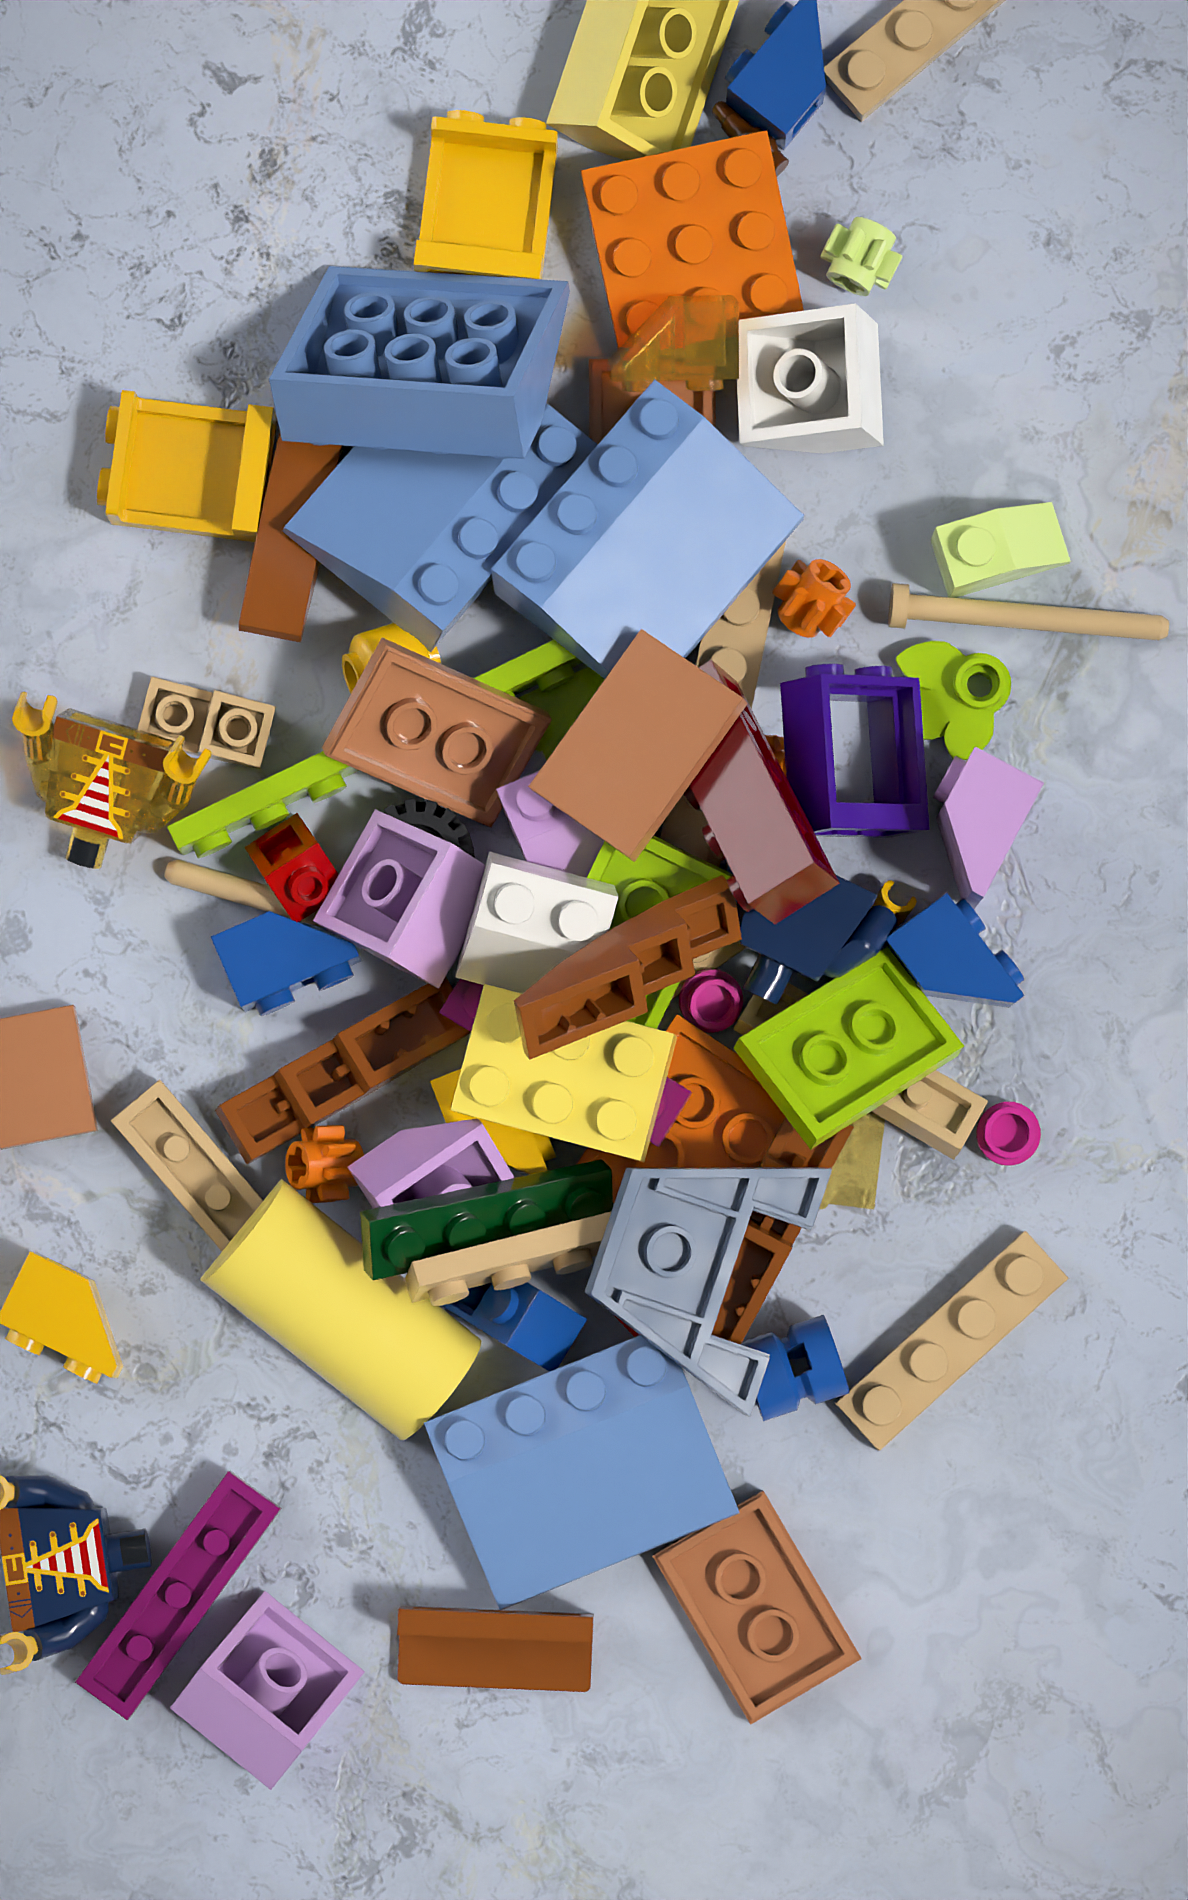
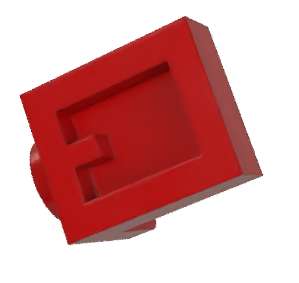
[244,813,339,922]

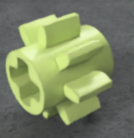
[820,217,902,296]

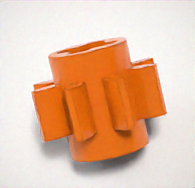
[772,559,856,638]
[285,1125,364,1203]

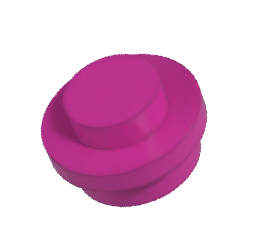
[679,968,743,1033]
[976,1102,1041,1166]

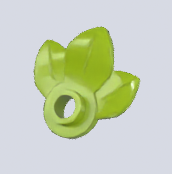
[896,641,1011,760]

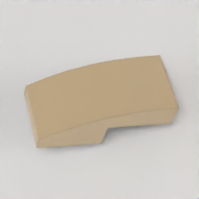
[135,676,276,769]

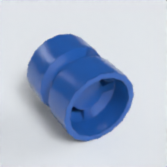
[741,1315,849,1421]

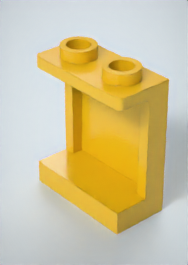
[413,110,558,279]
[97,390,278,542]

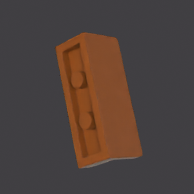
[397,1606,594,1692]

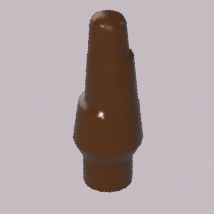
[712,101,789,176]

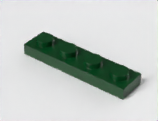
[360,1159,613,1281]

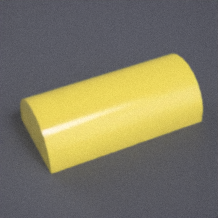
[200,1179,481,1440]

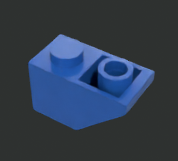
[724,0,826,150]
[883,893,1025,1008]
[211,911,362,1016]
[441,1282,587,1372]

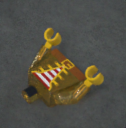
[12,692,211,869]

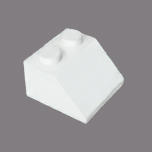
[734,303,884,454]
[455,852,618,993]

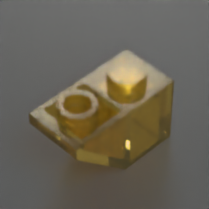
[607,295,739,392]

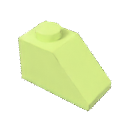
[931,502,1071,598]

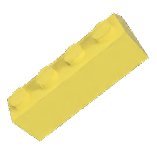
[546,0,739,160]

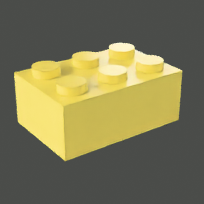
[451,984,677,1162]

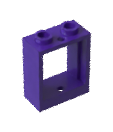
[780,664,930,838]

